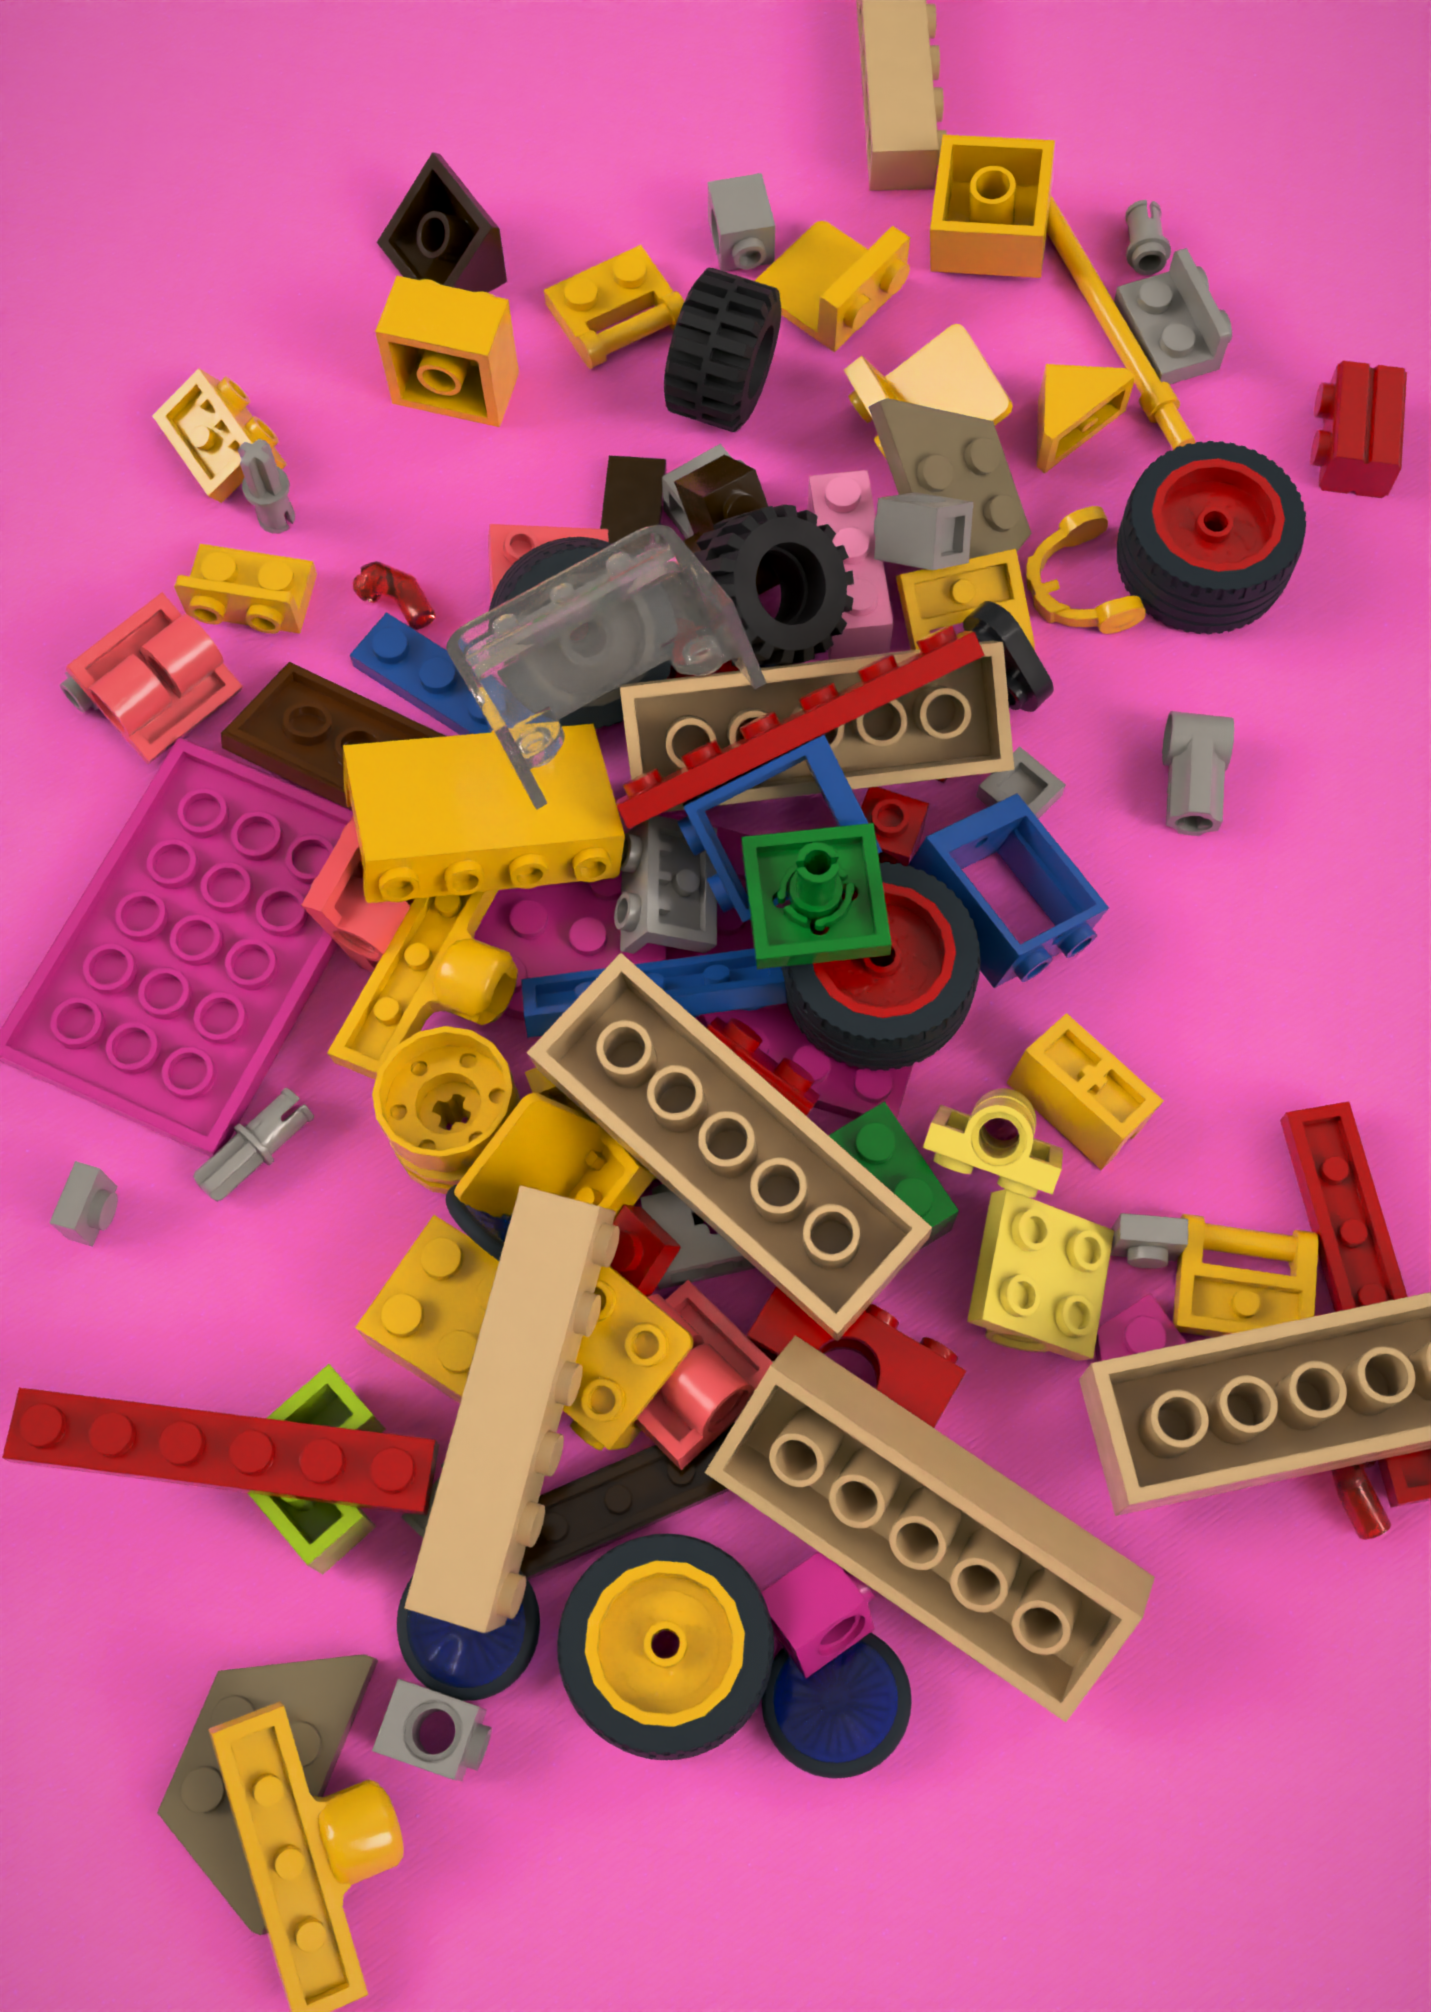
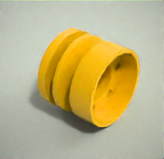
[372,1026,521,1194]

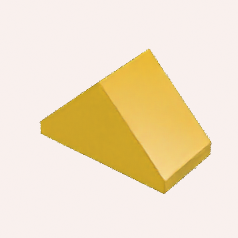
[1037,364,1136,474]

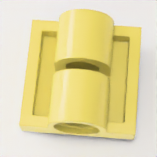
[922,1088,1063,1198]
[967,1189,1114,1361]

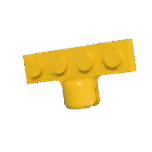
[327,890,518,1080]
[208,1702,403,2012]

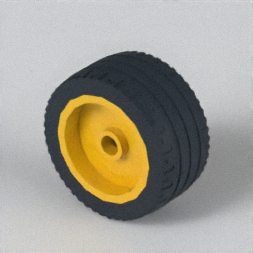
[557,1534,774,1760]

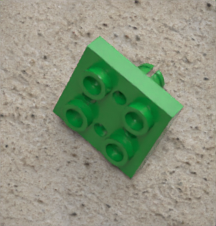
[742,823,892,969]

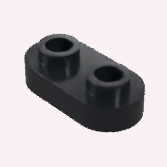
[963,601,1054,712]

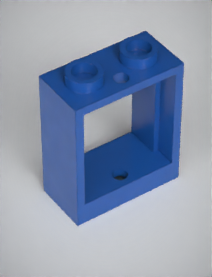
[677,734,882,922]
[908,793,1109,988]

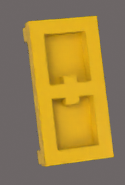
[1006,1013,1164,1170]

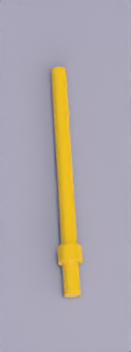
[1047,195,1195,450]

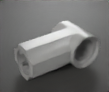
[1162,711,1234,836]

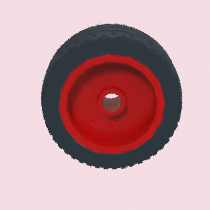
[1117,441,1306,634]
[782,862,980,1071]

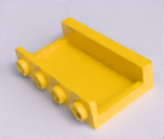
[343,724,625,903]

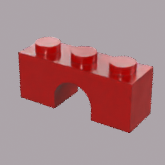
[747,1286,966,1428]

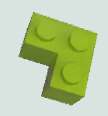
[248,1364,385,1575]

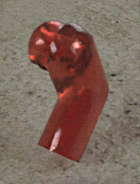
[353,561,436,630]
[1331,1460,1392,1540]

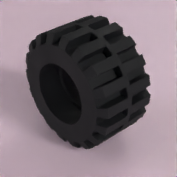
[664,268,781,433]
[683,505,854,669]

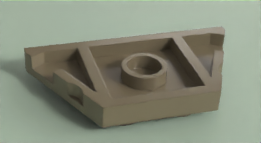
[868,398,1032,559]
[157,1654,378,1935]

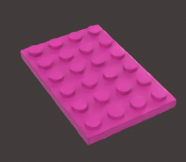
[0,737,353,1157]

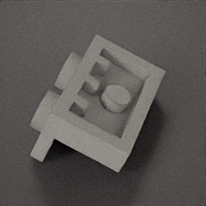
[1114,248,1232,384]
[614,815,717,954]

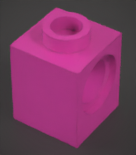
[761,1551,875,1679]

